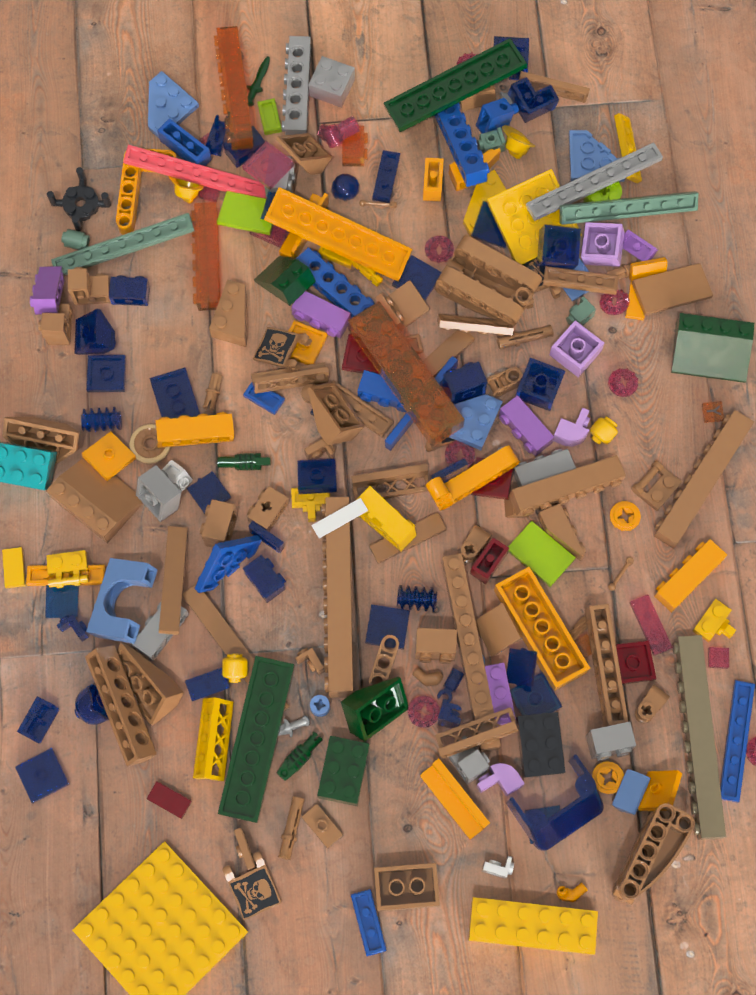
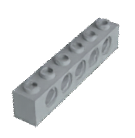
[282,36,311,135]

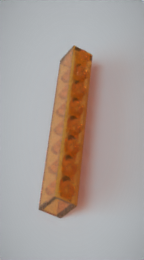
[214,26,253,150]

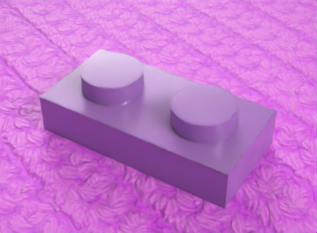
[623,230,658,261]

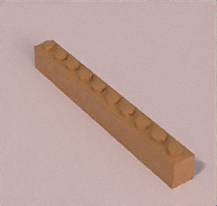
[442,553,501,753]

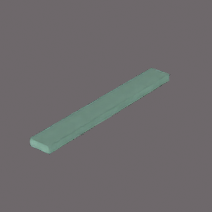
[560,191,699,225]
[51,213,195,276]

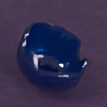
[331,174,360,201]

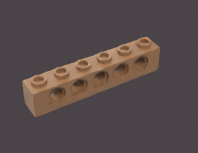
[585,604,628,727]
[85,645,157,766]

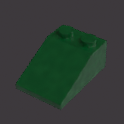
[254,256,316,306]
[341,677,409,741]

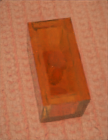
[342,126,368,167]

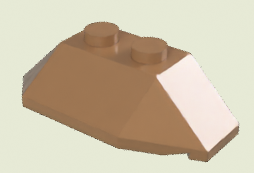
[3,416,79,464]

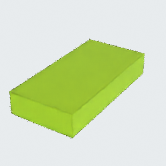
[257,98,282,135]

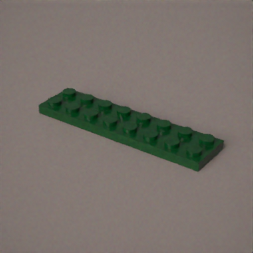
[383,38,527,132]
[218,656,295,823]

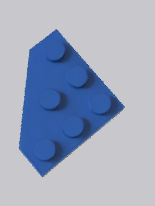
[195,535,262,593]

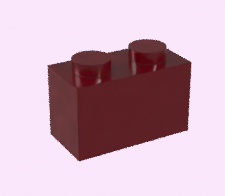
[470,537,509,584]

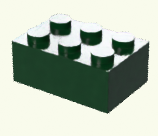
[317,736,370,807]

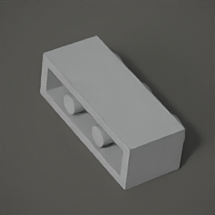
[513,449,576,487]
[132,602,189,661]

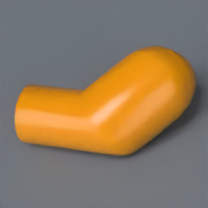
[557,883,588,902]

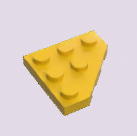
[463,170,506,238]

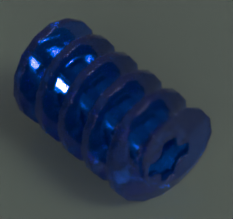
[81,407,122,432]
[397,585,437,612]

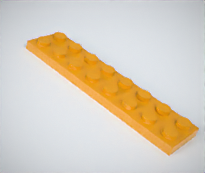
[264,187,412,282]

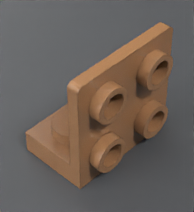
[375,280,430,331]

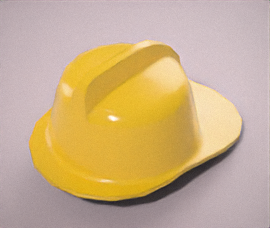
[502,125,535,159]
[168,176,204,204]

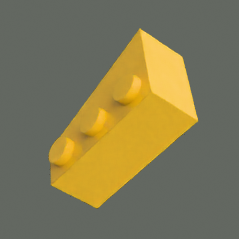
[355,486,417,551]

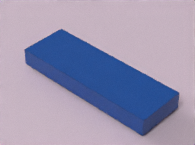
[351,889,387,957]

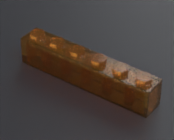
[191,202,220,311]

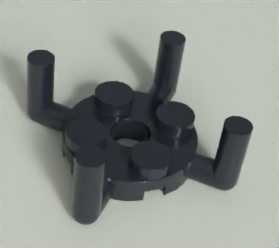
[47,167,111,231]

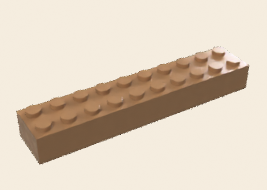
[322,497,353,698]

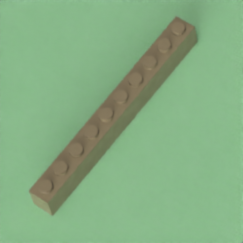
[672,635,726,840]

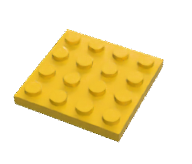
[486,169,582,265]

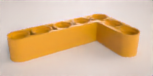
[116,148,176,235]
[425,445,520,511]

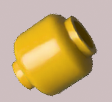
[589,416,618,445]
[222,653,248,683]

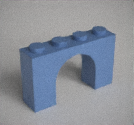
[86,558,158,644]

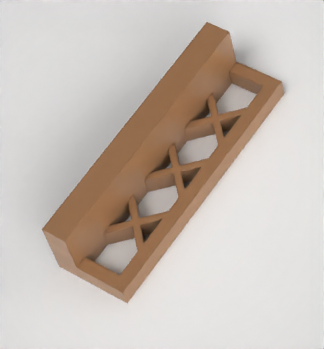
[251,362,329,394]
[351,464,429,500]
[435,707,520,759]

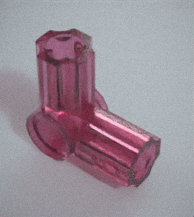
[317,116,360,148]

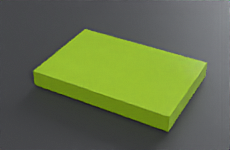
[217,191,273,235]
[508,521,576,587]

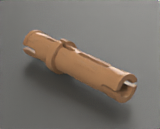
[497,325,554,349]
[278,796,305,860]

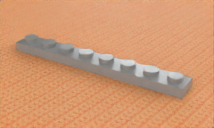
[526,142,663,221]

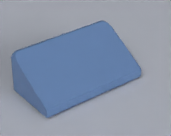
[612,769,651,815]

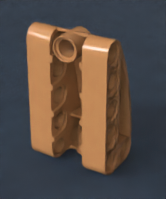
[435,235,542,326]
[612,803,695,905]

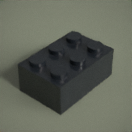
[516,712,566,778]

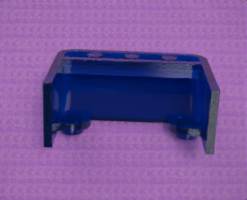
[506,754,604,851]

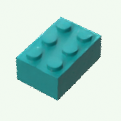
[0,442,57,490]

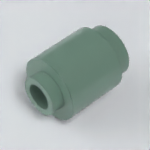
[61,229,90,250]

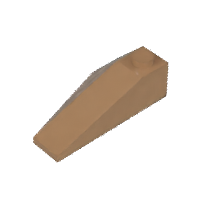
[117,642,184,726]

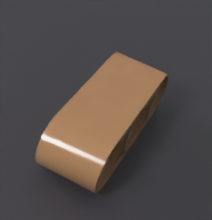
[369,635,399,686]

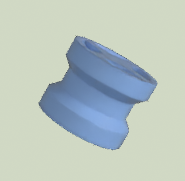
[310,695,330,717]

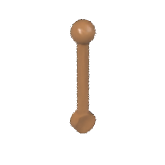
[359,199,397,208]
[608,557,634,591]

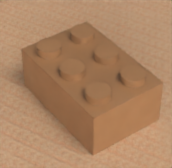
[374,863,440,912]

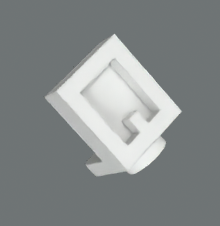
[163,460,193,492]
[482,856,515,879]

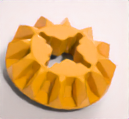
[610,501,641,531]
[592,761,624,795]

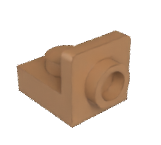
[304,439,335,461]
[295,648,325,675]

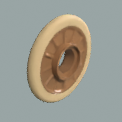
[129,424,170,464]

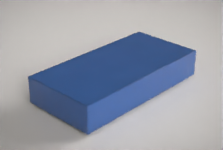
[243,382,285,415]

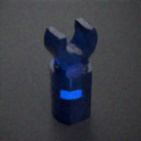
[437,668,464,704]

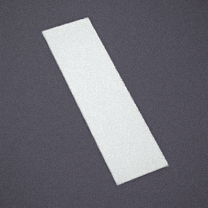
[311,498,368,538]

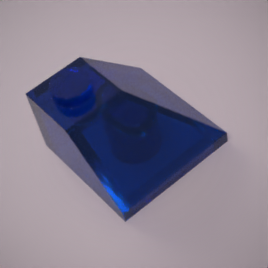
[74,309,116,355]

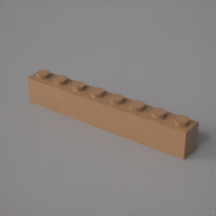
[654,410,754,549]

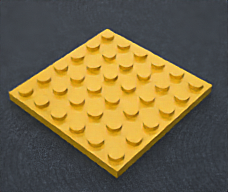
[72,841,248,995]

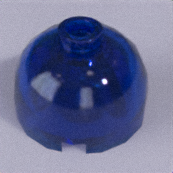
[74,683,109,725]

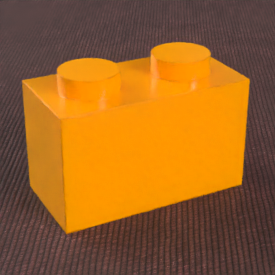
[423,158,444,201]

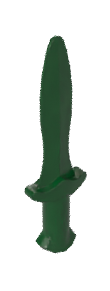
[243,56,270,107]

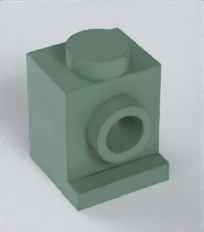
[477,127,506,153]
[566,296,596,326]

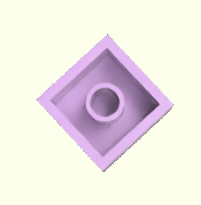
[581,222,625,267]
[549,321,604,378]

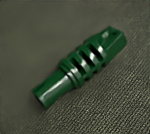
[218,453,271,470]
[276,731,323,781]

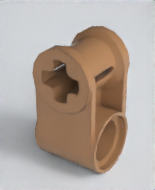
[485,367,522,398]
[459,525,492,563]
[635,684,670,723]

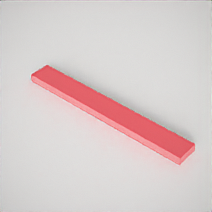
[123,144,266,198]

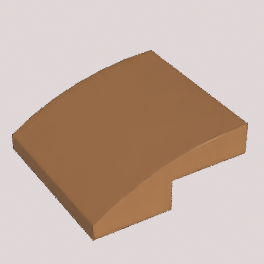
[476,603,523,657]

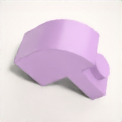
[553,408,590,447]
[476,763,525,796]

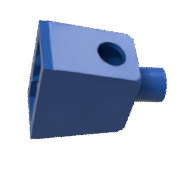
[476,98,519,134]

